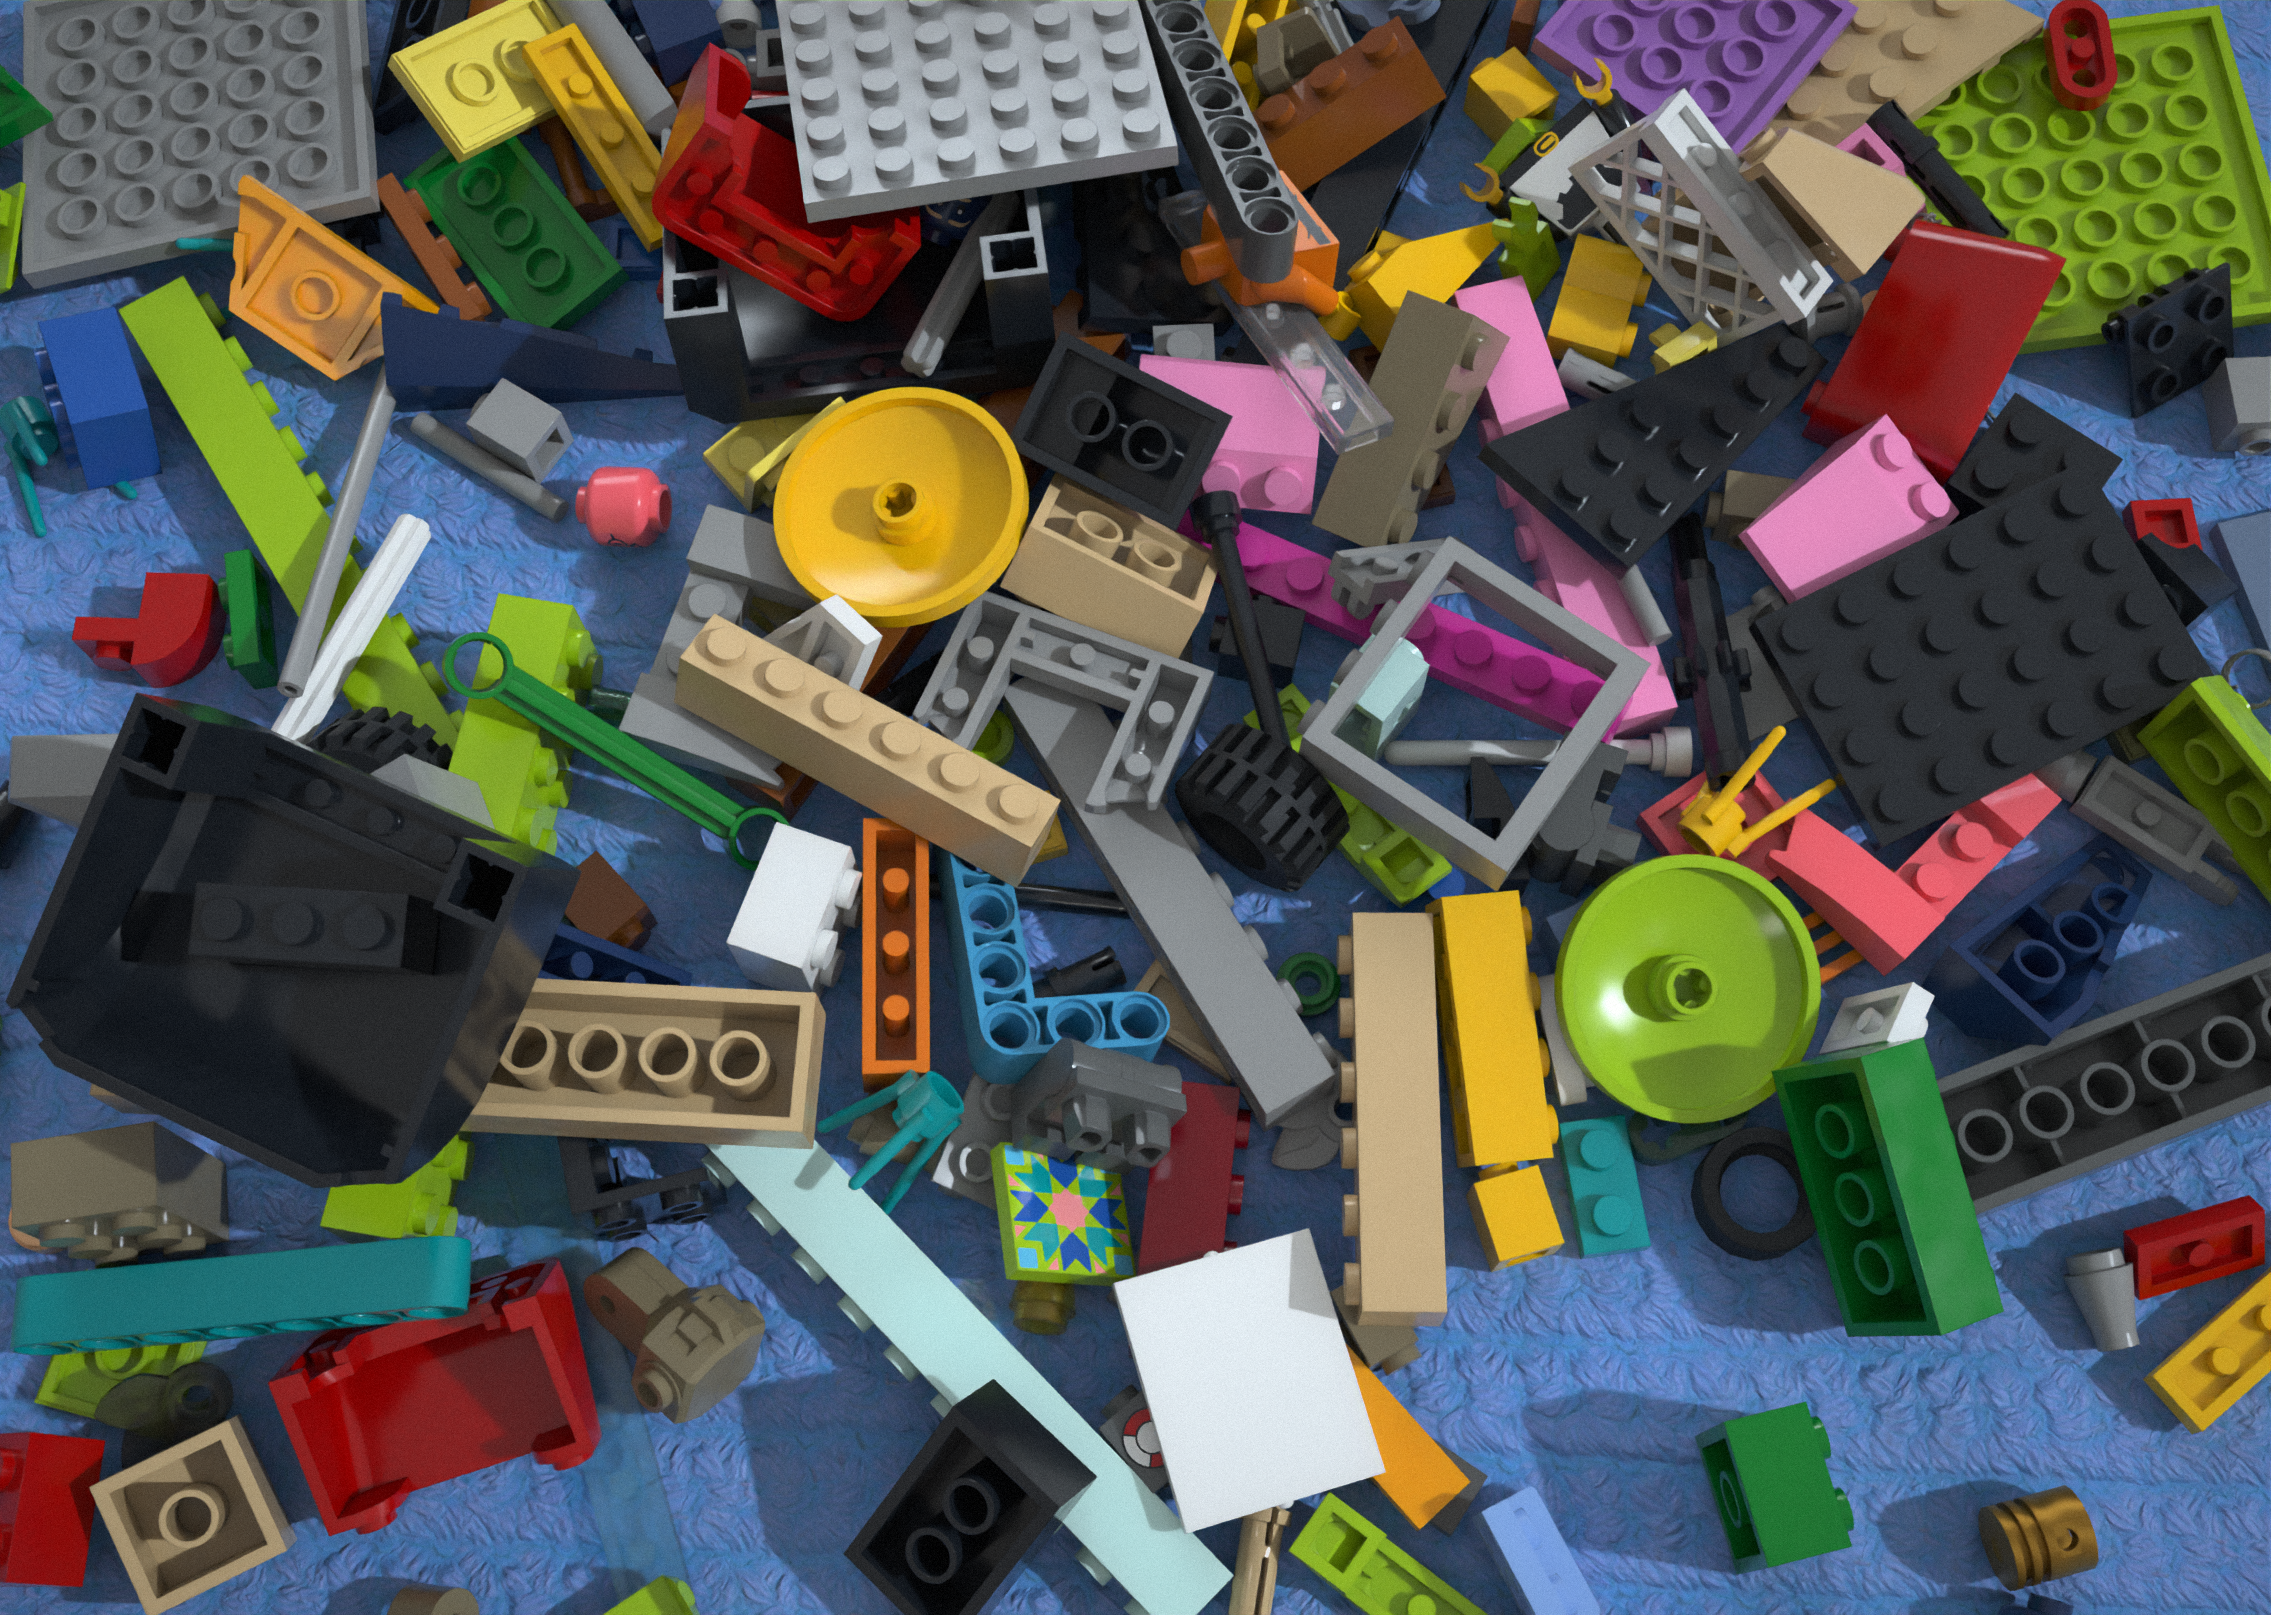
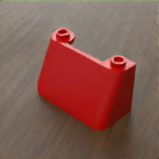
[651,42,921,321]
[1800,219,2067,487]
[268,1257,602,1536]

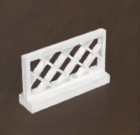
[1567,88,1833,350]

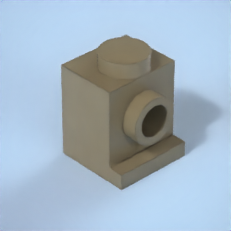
[1701,469,1796,551]
[1329,1285,1422,1377]

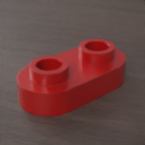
[2043,0,2118,111]

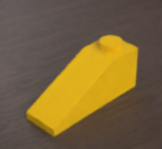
[1343,218,1510,353]

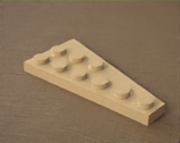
[1767,0,2045,147]

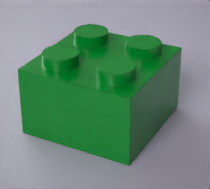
[1695,1402,1854,1575]

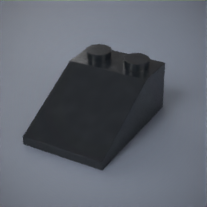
[1010,330,1233,531]

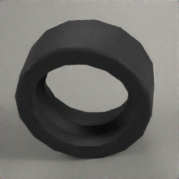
[1690,1126,1816,1261]

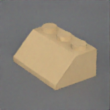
[1000,472,1218,659]

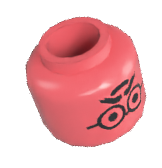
[575,466,672,548]

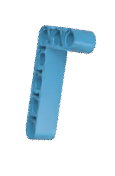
[932,843,1170,1085]

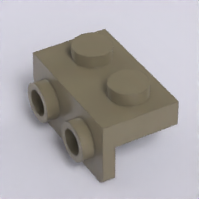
[1253,7,1340,98]

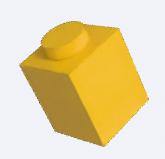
[1463,46,1560,145]
[1466,1162,1565,1272]

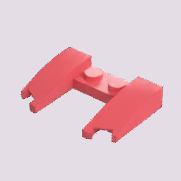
[1764,774,2062,977]

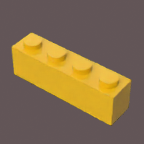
[1425,890,1559,1168]

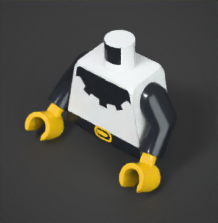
[1459,58,1643,246]

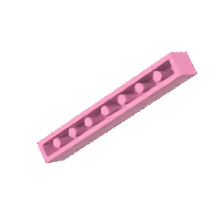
[1450,275,1678,739]

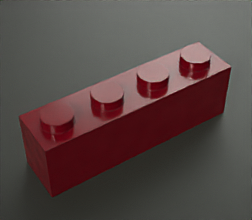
[1129,1081,1251,1359]

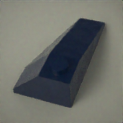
[1920,832,2153,1046]

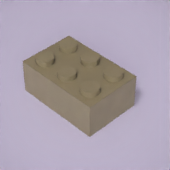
[10,1121,229,1269]

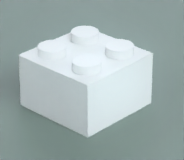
[726,822,863,999]

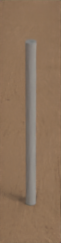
[277,359,396,698]

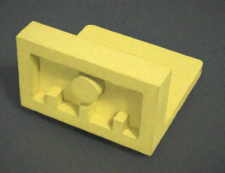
[703,396,846,514]

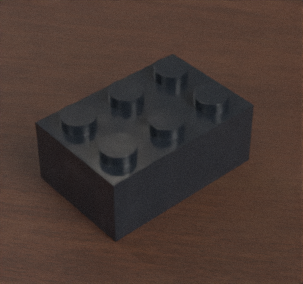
[844,1379,1097,1615]

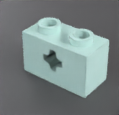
[1328,634,1430,763]

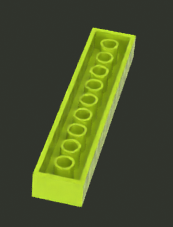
[320,593,603,1244]

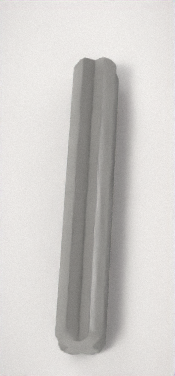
[901,191,1020,378]

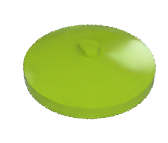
[1554,854,1821,1123]

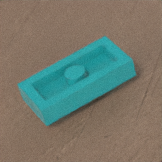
[1557,1114,1651,1259]

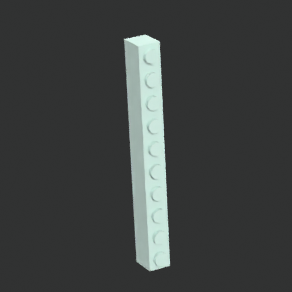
[701,1140,1234,1615]

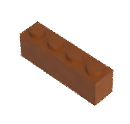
[1252,16,1447,193]

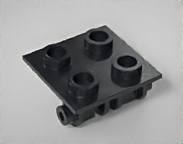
[2101,262,2234,419]

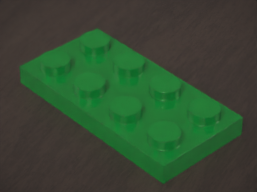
[402,135,630,331]

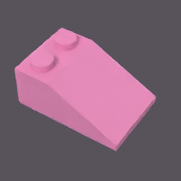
[1738,414,1960,604]

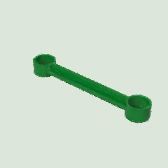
[442,632,790,872]

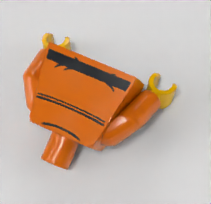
[1181,170,1362,341]

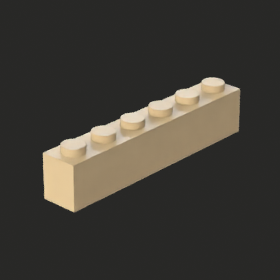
[674,613,1061,888]
[1336,912,1447,1326]

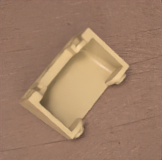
[1641,126,1926,328]

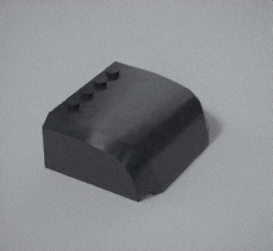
[661,95,1056,424]
[5,692,582,1188]

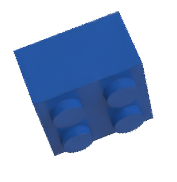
[32,306,163,490]

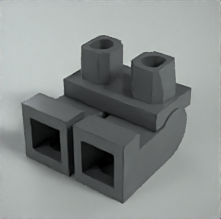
[1526,731,1642,898]
[1011,1037,1187,1176]

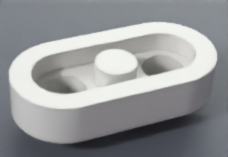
[1537,974,1595,1107]

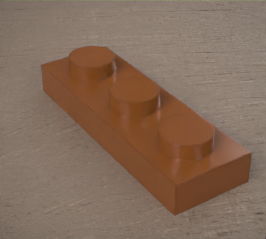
[376,172,493,321]

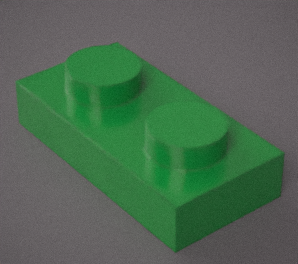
[218,549,279,690]

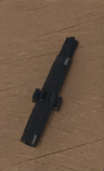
[1667,511,1756,793]

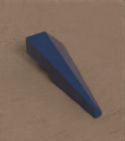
[380,292,684,413]

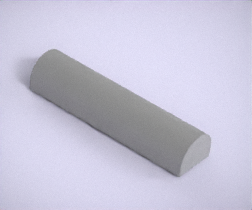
[545,0,678,143]

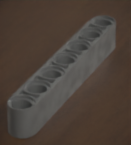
[1138,0,1299,284]

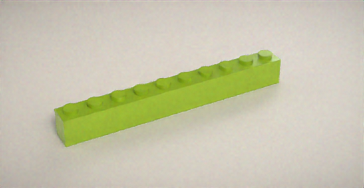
[118,276,464,762]

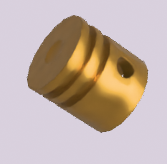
[1978,1485,2099,1591]

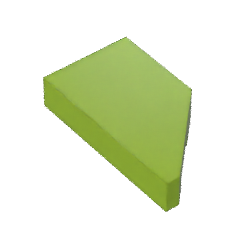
[1481,118,1558,177]

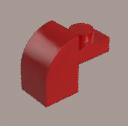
[72,572,227,688]

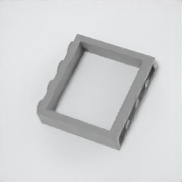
[1296,535,1651,891]

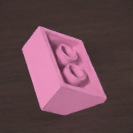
[1139,354,1325,515]

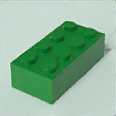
[1771,1037,2004,1337]

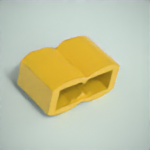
[1546,233,1653,369]

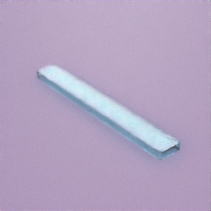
[494,1133,699,1611]

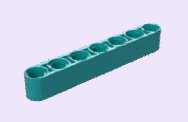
[10,1236,472,1356]

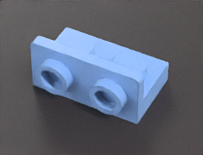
[1471,1487,1601,1615]

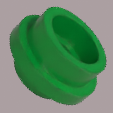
[1276,952,1341,1017]

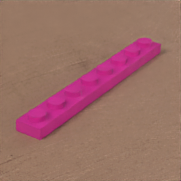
[1176,508,1633,744]

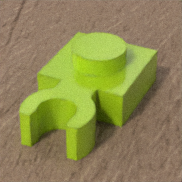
[1492,196,1562,304]

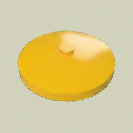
[773,387,1029,628]

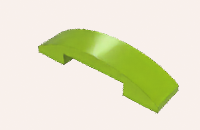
[1243,683,1452,908]
[1288,1492,1488,1615]

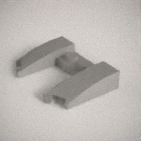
[619,504,817,791]
[913,590,1214,814]

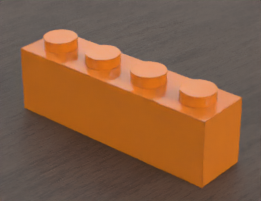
[862,818,930,1093]

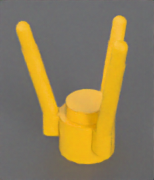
[1676,726,1836,859]

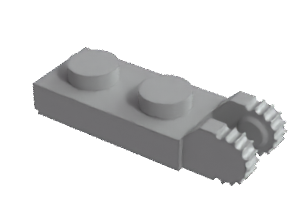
[2069,755,2247,906]

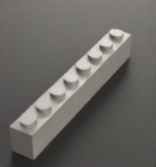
[1002,677,1338,1132]

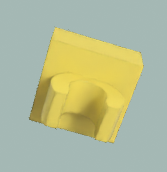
[1649,320,1717,375]

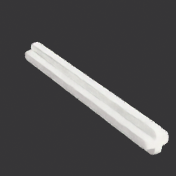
[271,513,431,745]

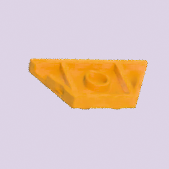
[228,174,441,381]

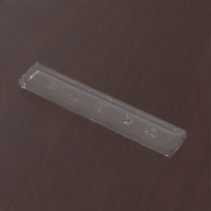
[1158,187,1395,455]

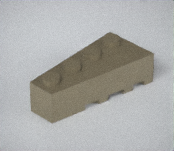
[1311,290,1511,547]

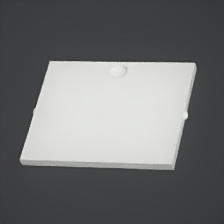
[1112,1228,1386,1534]

